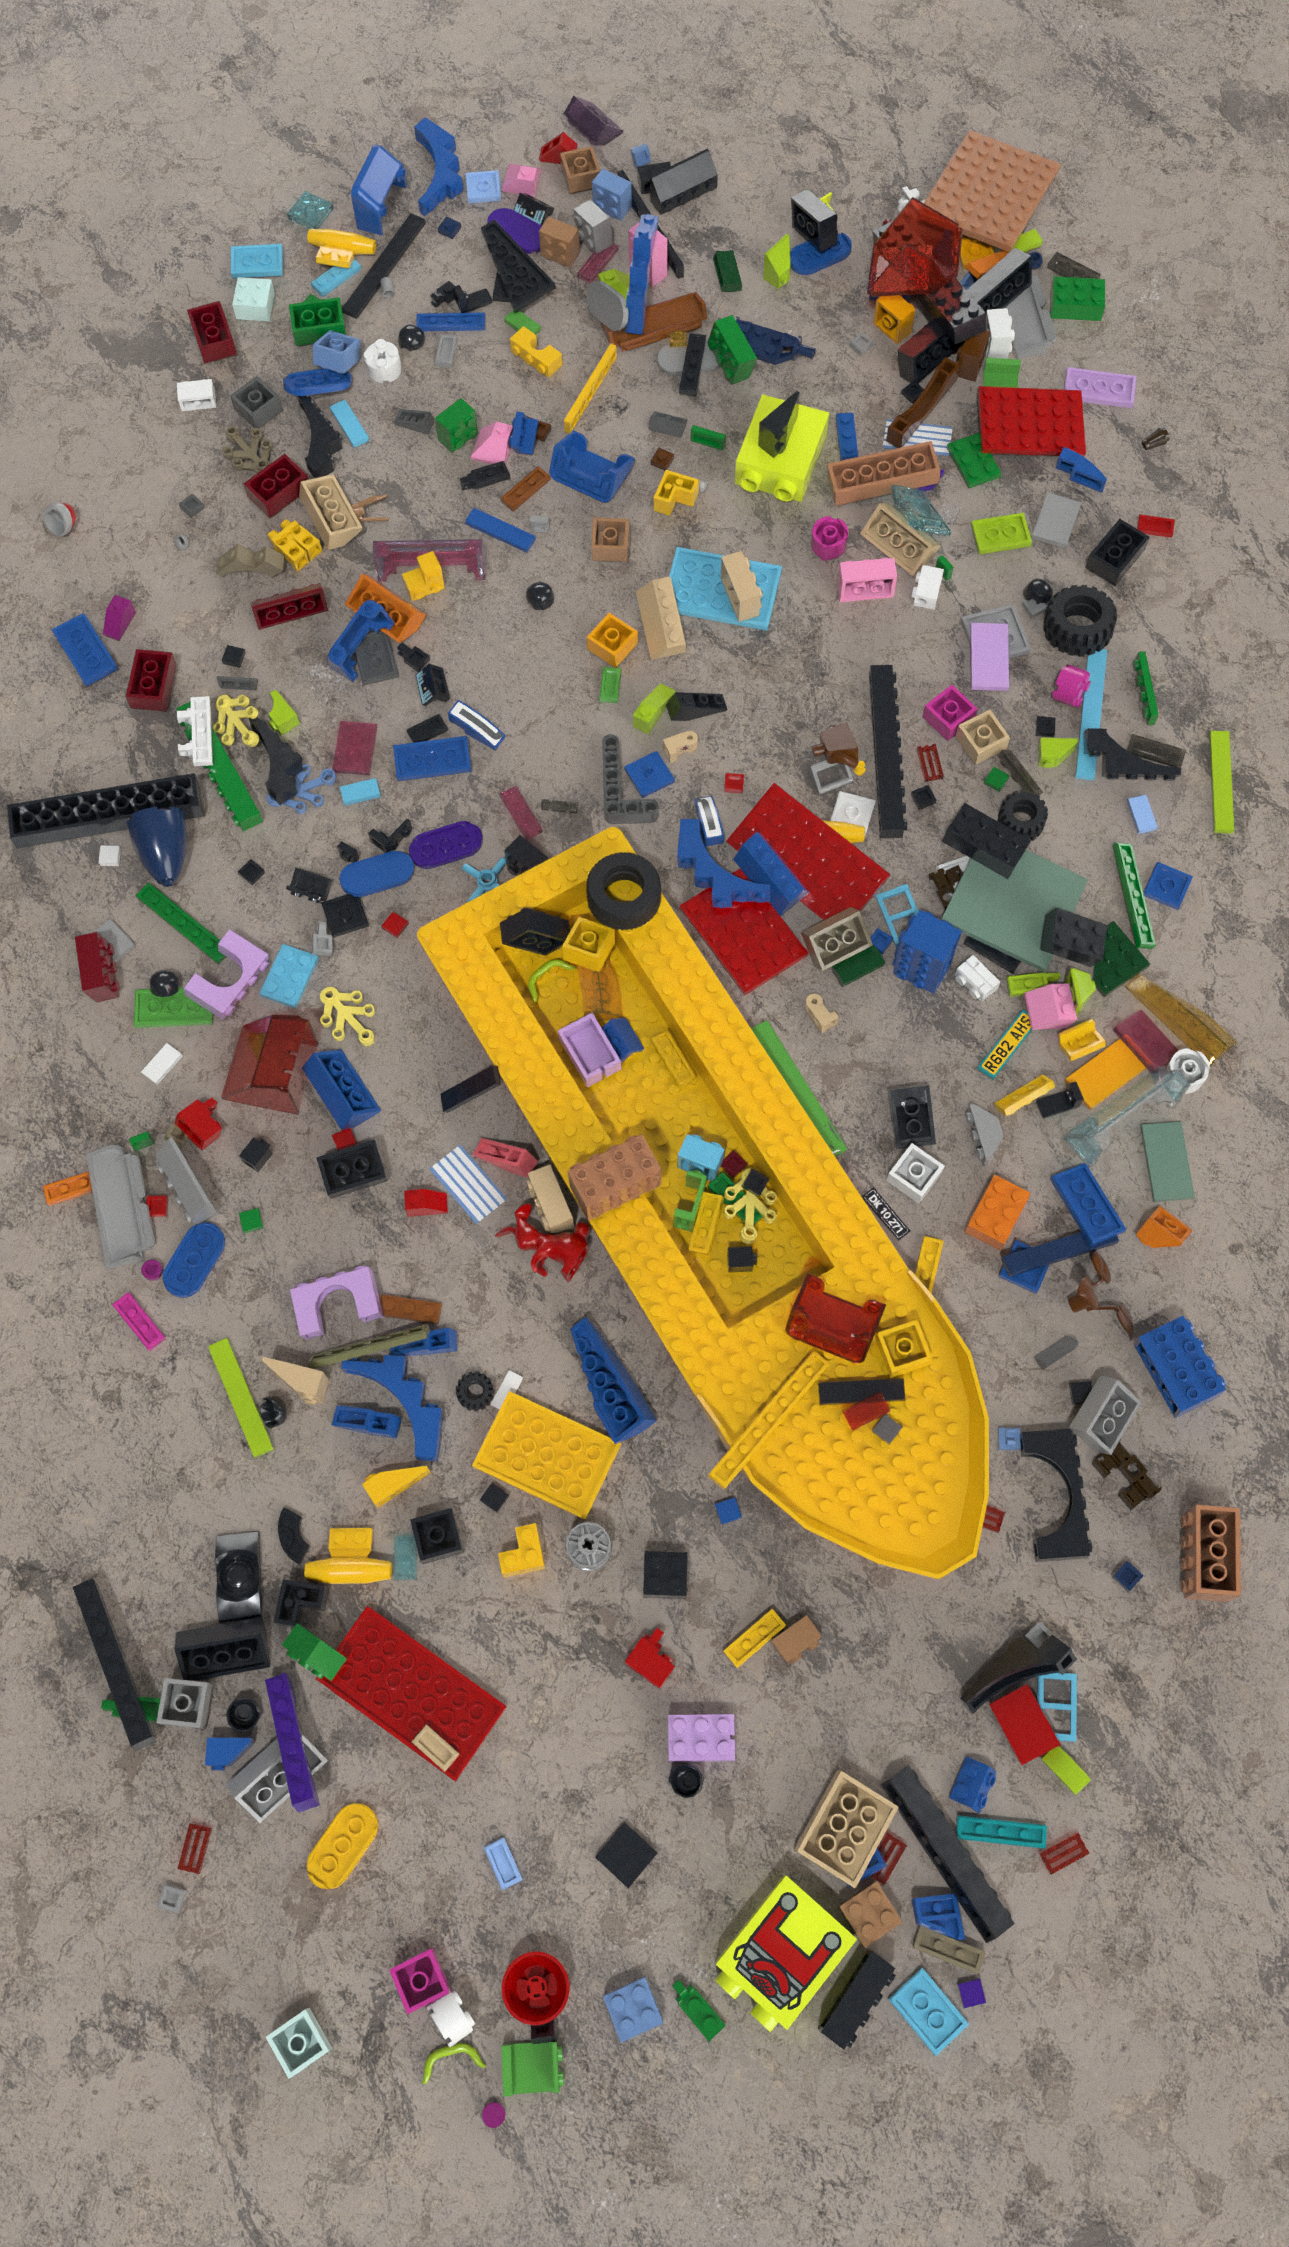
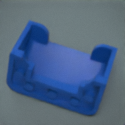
[549,430,635,503]
[326,600,395,682]

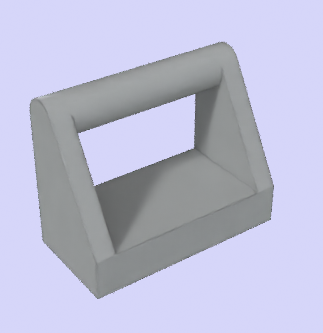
[806,759,854,795]

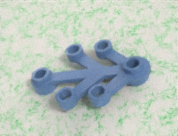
[267,764,336,814]

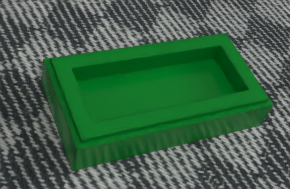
[691,425,726,451]

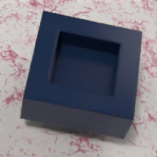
[438,216,461,239]
[1112,1561,1144,1592]

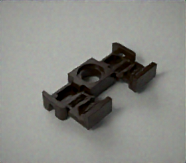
[929,865,963,910]
[1092,1439,1162,1511]

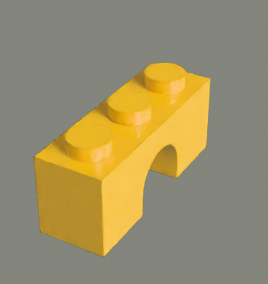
[510,326,563,378]

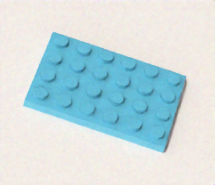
[669,547,782,631]

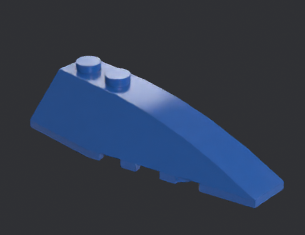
[570,1317,657,1444]

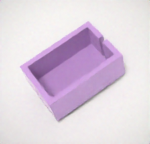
[557,1013,622,1087]
[668,1714,735,1762]

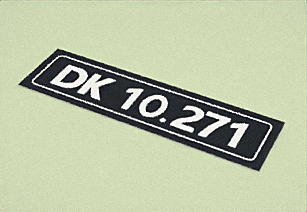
[861,1187,911,1241]

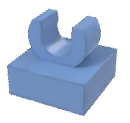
[631,144,651,168]
[997,1428,1021,1450]

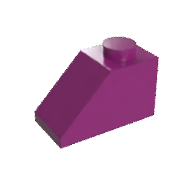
[103,595,136,641]

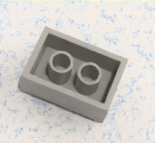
[1069,1376,1142,1455]

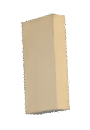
[412,1725,460,1772]

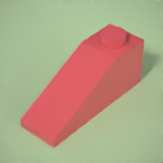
[473,1138,538,1178]

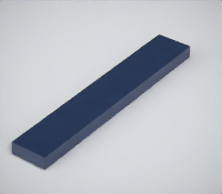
[1001,1232,1120,1277]

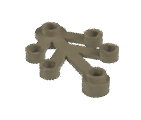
[222,426,272,473]

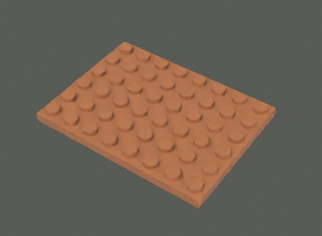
[917,130,1061,252]

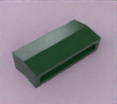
[713,250,742,292]
[832,944,886,987]

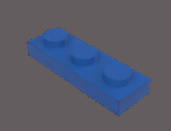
[836,413,858,461]

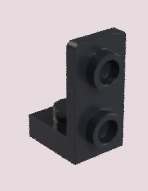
[453,285,492,313]
[368,819,412,853]
[1036,1082,1084,1119]

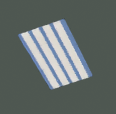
[883,419,953,456]
[430,1145,507,1224]

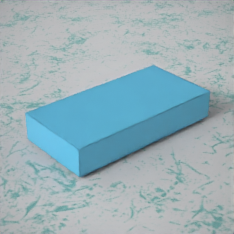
[340,778,381,806]

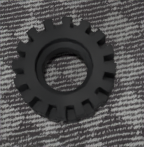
[456,1371,494,1412]

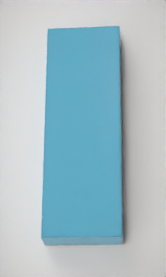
[330,400,369,448]

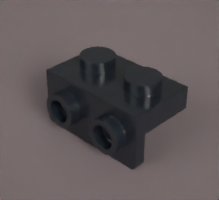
[286,867,333,903]

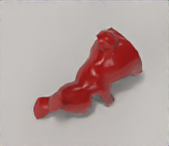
[495,1203,590,1282]

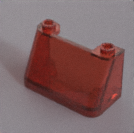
[785,1273,886,1364]

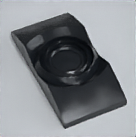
[215,1532,262,1623]

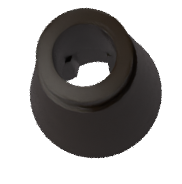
[1142,427,1170,450]

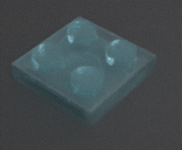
[287,191,334,229]

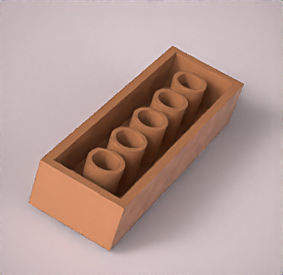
[827,441,940,506]

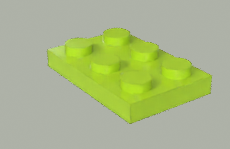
[971,513,1032,555]

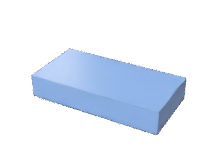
[1127,795,1158,834]
[484,1838,523,1890]

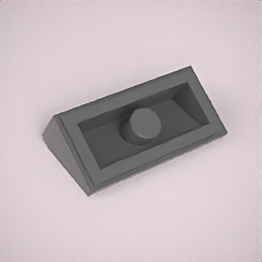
[648,411,688,438]
[217,676,258,691]
[1034,1336,1079,1369]

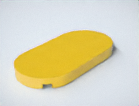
[307,1804,378,1889]

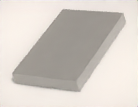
[1031,492,1082,549]

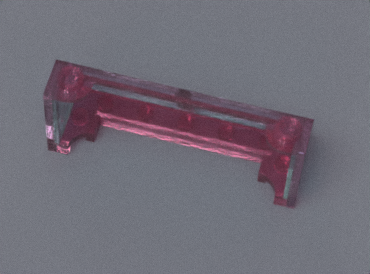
[373,539,486,582]

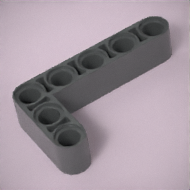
[602,734,659,824]

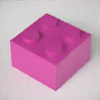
[922,684,978,741]
[389,1948,452,2015]

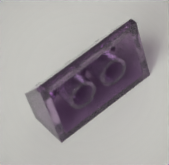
[563,95,623,146]

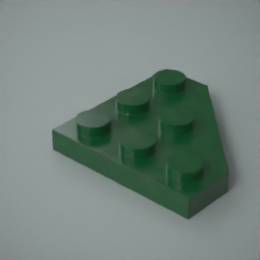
[1092,921,1150,997]

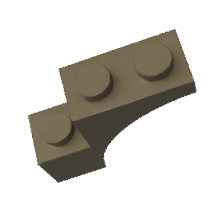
[216,544,284,577]

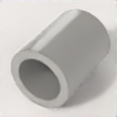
[380,277,394,298]

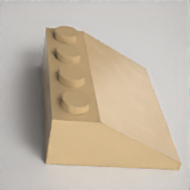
[793,1770,899,1888]

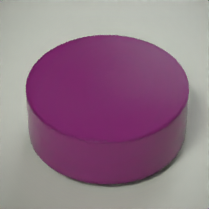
[141,1259,163,1281]
[482,2102,506,2128]

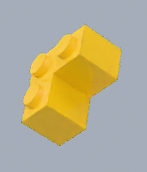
[654,470,699,516]
[402,551,445,601]
[498,1523,545,1578]

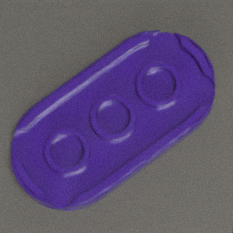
[487,208,542,254]
[409,821,483,869]

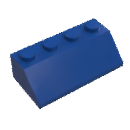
[733,832,809,917]
[302,1049,381,1130]

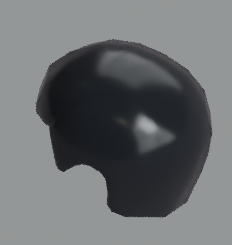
[398,324,425,351]
[1023,578,1053,604]
[526,581,554,610]
[149,969,179,997]
[260,1395,288,1429]
[226,1697,260,1733]
[668,1763,704,1798]

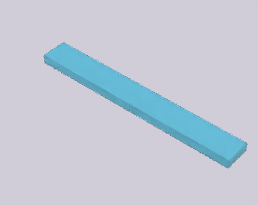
[1075,649,1107,781]

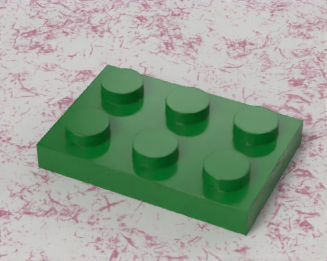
[947,433,1002,488]

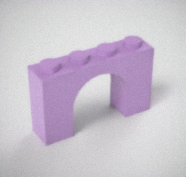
[184,929,269,1020]
[290,1266,384,1340]

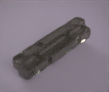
[541,799,578,814]

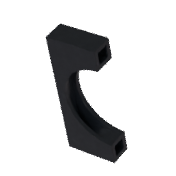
[1020,1429,1092,1562]

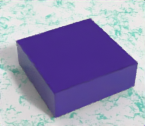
[957,1979,986,2008]

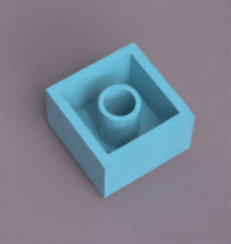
[677,1134,725,1182]

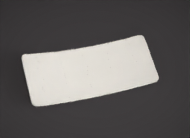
[491,1370,523,1410]

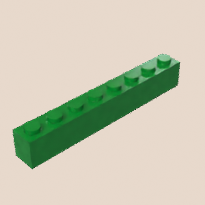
[176,701,263,832]

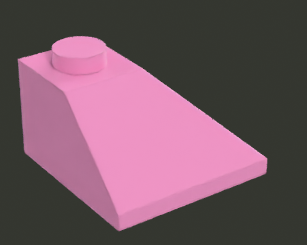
[502,163,542,196]
[470,422,513,464]

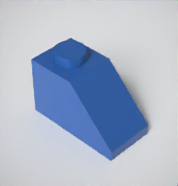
[205,1738,255,1771]

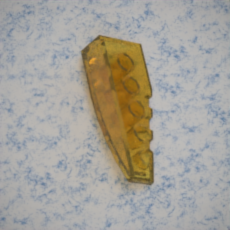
[571,913,624,1022]
[1125,974,1238,1067]

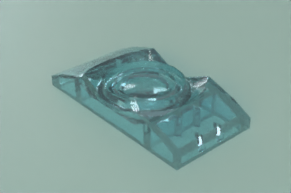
[891,485,952,536]

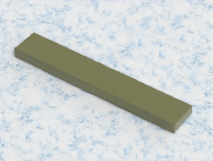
[307,1324,430,1369]

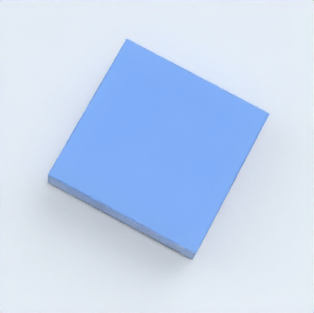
[465,170,501,204]

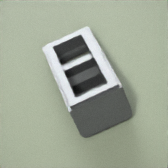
[394,409,434,434]

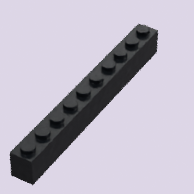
[869,665,907,838]

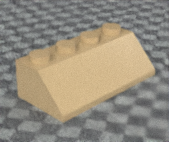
[299,474,362,550]
[860,503,941,576]
[636,576,686,660]

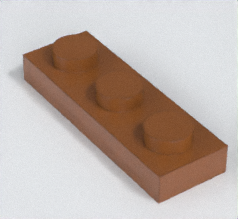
[380,1294,442,1325]

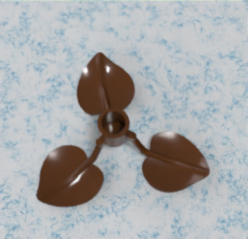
[1068,1251,1134,1341]

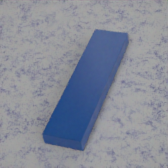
[416,312,485,331]
[465,508,536,553]

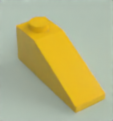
[362,1466,431,1508]

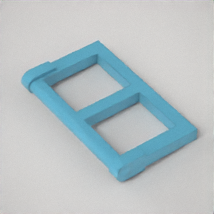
[876,884,918,946]
[1037,1673,1077,1742]

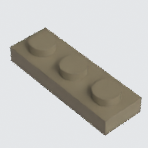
[913,1926,985,1975]

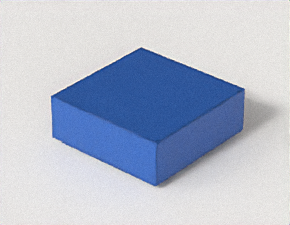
[870,928,893,955]
[715,1497,742,1525]

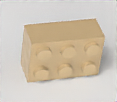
[720,551,762,622]
[526,1165,574,1235]

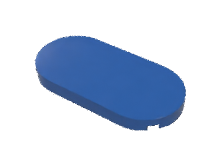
[790,232,852,275]
[283,368,352,396]
[339,851,414,897]
[163,1222,225,1298]

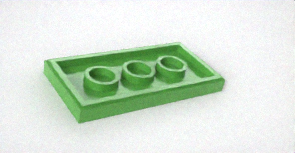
[134,988,213,1028]

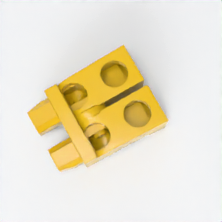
[268,519,323,572]

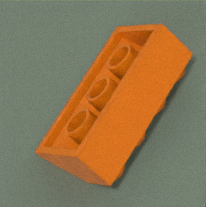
[344,573,426,643]

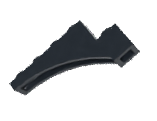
[297,396,343,478]
[249,717,303,805]
[1084,728,1181,781]
[960,1634,1077,1714]

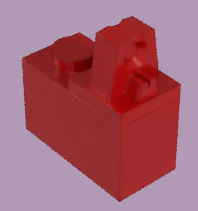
[174,1097,222,1151]
[625,1628,675,1690]

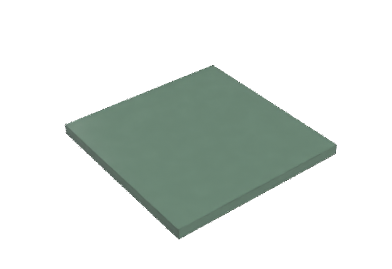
[941,850,1088,972]

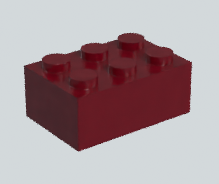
[187,301,237,364]
[243,454,308,519]
[125,649,177,712]
[75,932,120,1003]

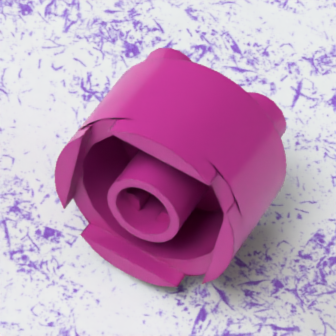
[811,516,848,561]
[1052,664,1091,708]

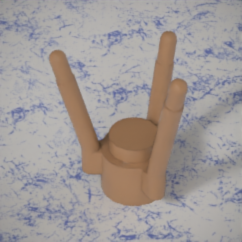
[351,494,389,522]

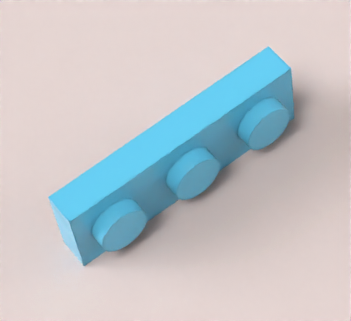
[311,259,362,297]

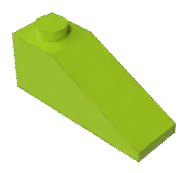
[633,683,676,735]

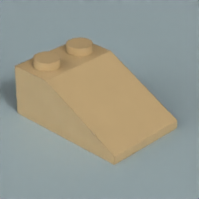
[262,1357,329,1406]

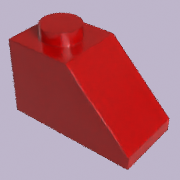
[539,132,578,164]
[404,1189,448,1217]

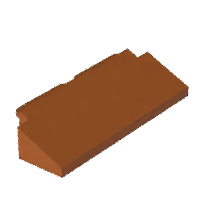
[601,292,707,352]

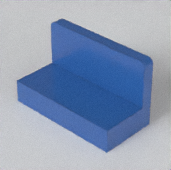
[602,1018,644,1062]

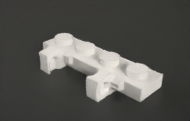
[177,696,213,766]

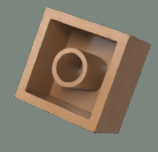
[560,146,601,194]
[539,217,580,268]
[591,517,630,562]
[838,1881,902,1948]

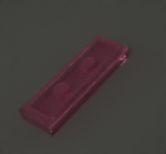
[577,243,619,284]
[500,786,543,840]

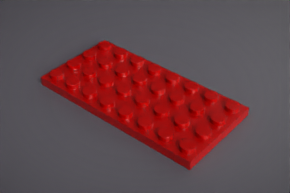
[726,783,891,921]
[315,1606,507,1782]

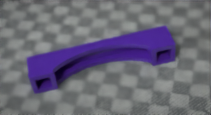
[265,1673,320,1813]

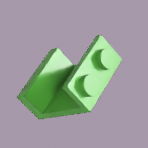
[983,357,1021,388]
[673,1170,707,1232]
[501,2041,564,2097]

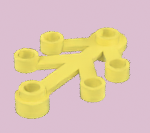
[213,695,259,747]
[320,987,375,1046]
[723,1168,777,1244]

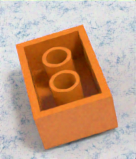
[965,1175,1031,1251]

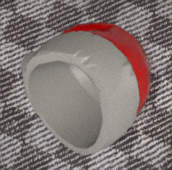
[43,502,76,537]

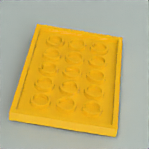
[472,1391,622,1521]

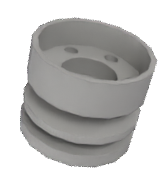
[566,1522,612,1572]

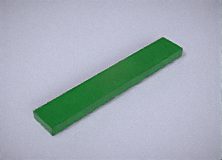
[1113,842,1156,949]
[135,882,227,965]

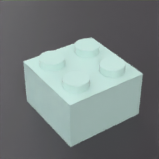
[232,277,275,321]
[266,2008,333,2079]

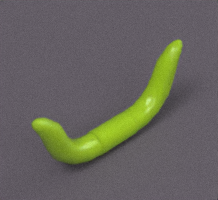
[528,959,576,1002]
[422,2043,486,2085]

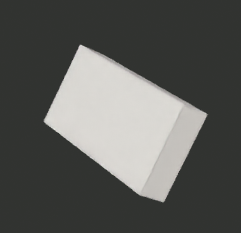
[141,1043,183,1085]

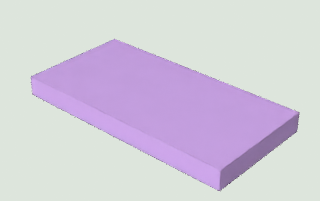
[1064,367,1137,408]
[970,623,1009,691]

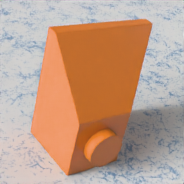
[1136,1206,1193,1248]

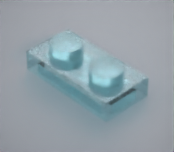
[394,1536,417,1581]

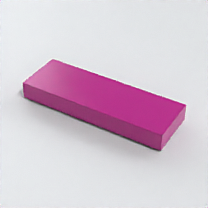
[112,1292,166,1352]

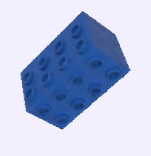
[892,910,962,994]
[1134,1315,1226,1419]

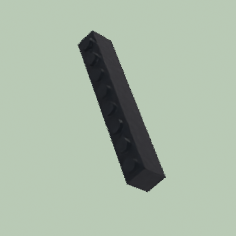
[73,1578,156,1751]
[881,1765,1015,1943]

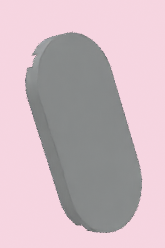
[587,281,629,331]
[658,339,721,376]

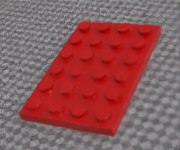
[977,386,1086,457]
[680,869,808,995]

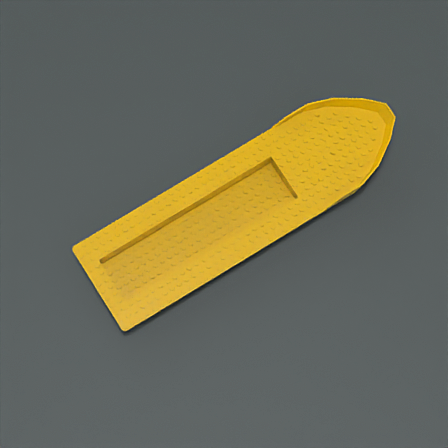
[417,827,989,1580]

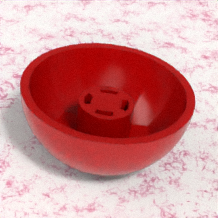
[501,1952,570,2025]

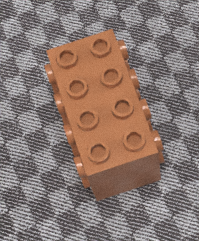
[568,1134,661,1221]
[1181,1505,1242,1602]

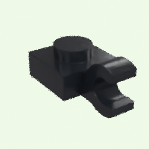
[430,281,455,308]
[397,643,430,672]

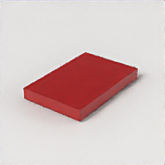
[989,1684,1061,1766]

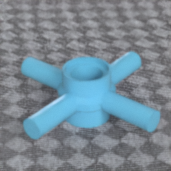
[462,857,506,902]

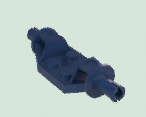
[718,316,816,365]

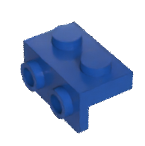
[509,411,539,455]
[949,1756,996,1813]

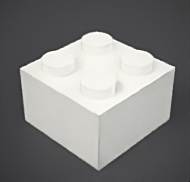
[986,308,1015,359]
[886,1143,945,1204]

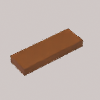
[501,466,551,512]

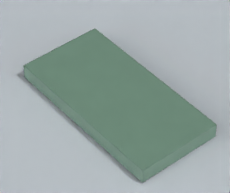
[1140,1122,1195,1202]

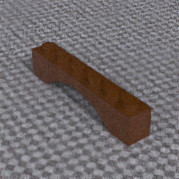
[886,357,960,448]

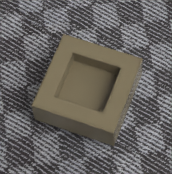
[164,1121,188,1149]

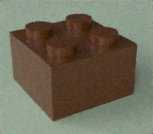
[956,330,990,382]

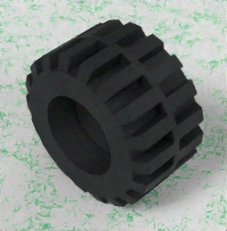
[997,790,1048,841]

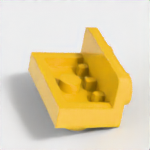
[1058,1019,1106,1061]

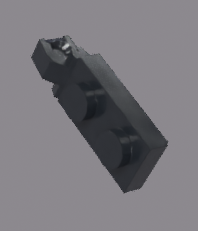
[460,461,510,490]

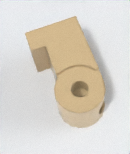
[662,731,698,763]
[805,994,839,1033]

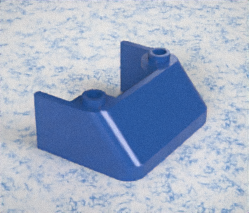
[351,144,407,236]

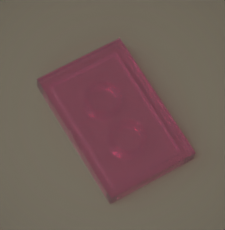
[332,721,378,776]
[1113,1010,1179,1074]

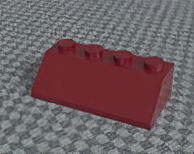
[250,583,328,630]

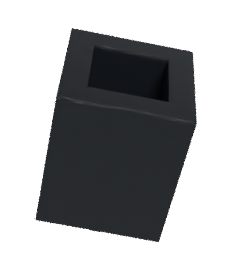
[239,1137,272,1172]
[727,1246,757,1273]

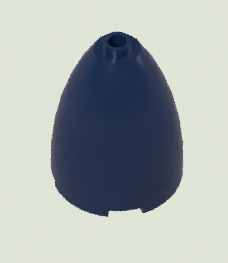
[126,807,187,887]

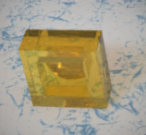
[669,331,687,347]

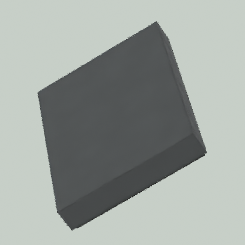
[354,630,399,686]

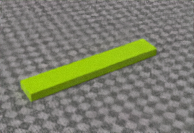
[1209,731,1234,834]
[208,1338,274,1458]

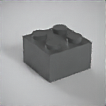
[230,376,283,428]

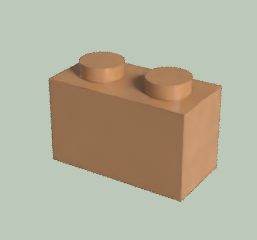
[771,1615,822,1664]

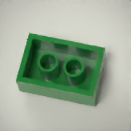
[1050,276,1105,321]
[289,297,346,346]
[707,315,757,385]

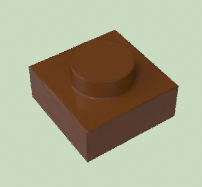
[651,448,674,471]

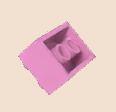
[628,223,667,287]
[837,558,897,602]

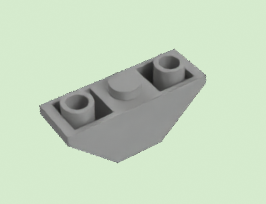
[965,1104,1004,1166]

